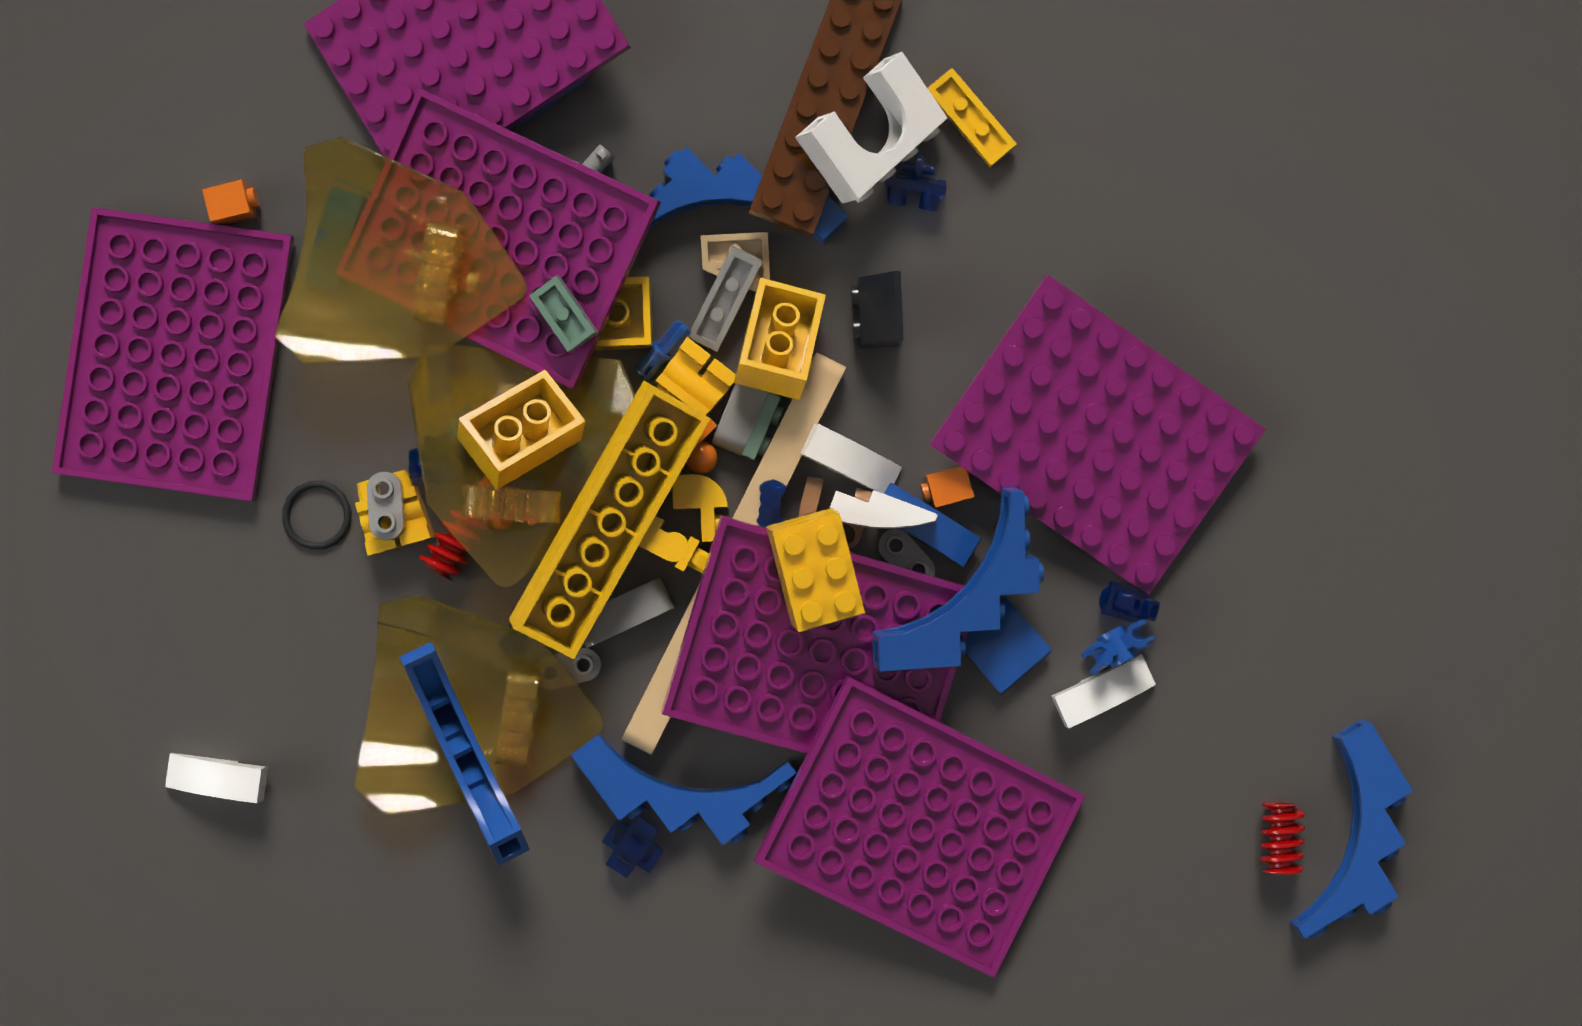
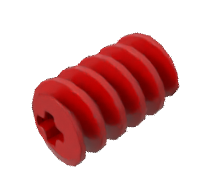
[419,506,490,581]
[1260,802,1305,875]

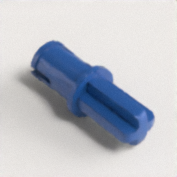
[634,320,691,381]

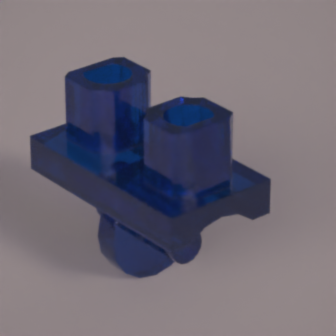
[885,153,947,211]
[1099,581,1160,623]

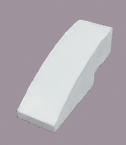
[800,424,902,494]
[830,490,938,529]
[1051,654,1156,728]
[165,753,268,803]

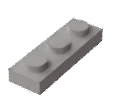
[688,245,762,352]

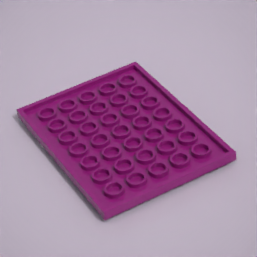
[304,0,631,159]
[336,87,661,389]
[51,207,294,502]
[928,274,1266,595]
[661,515,968,754]
[753,676,1085,978]

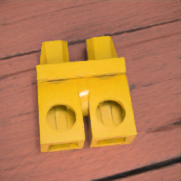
[656,337,736,417]
[355,470,435,556]
[639,516,709,573]

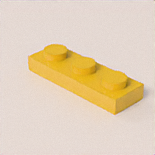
[927,68,1017,168]

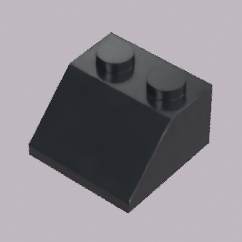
[851,271,904,348]

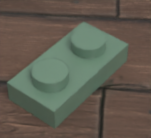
[529,275,599,353]
[742,392,784,461]

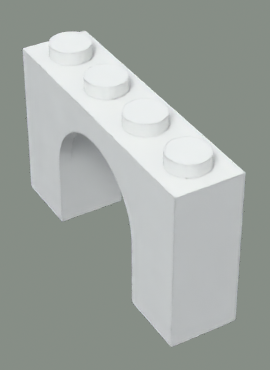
[795,52,947,203]

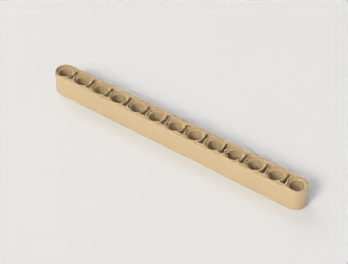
[621,352,846,755]

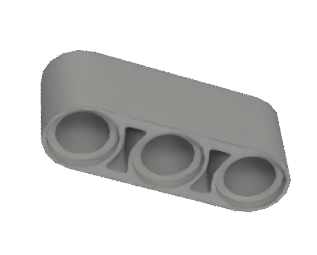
[711,384,770,456]
[584,577,675,649]

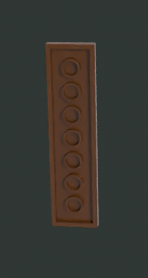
[748,0,901,238]

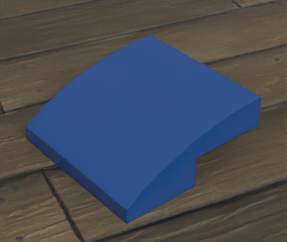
[965,597,1052,695]

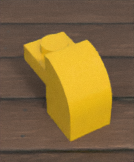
[672,474,728,542]

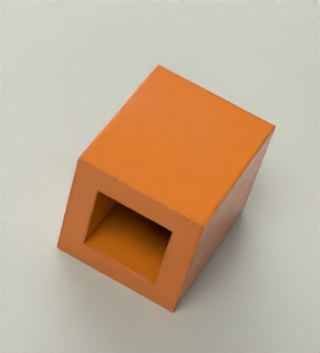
[202,179,260,226]
[920,466,974,508]

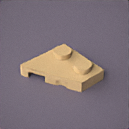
[701,232,770,292]

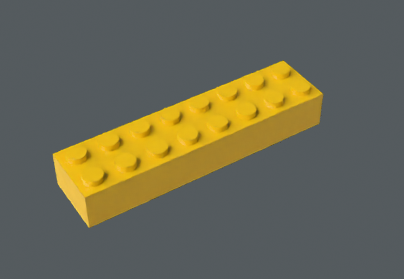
[509,381,710,659]

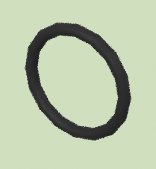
[282,481,351,550]

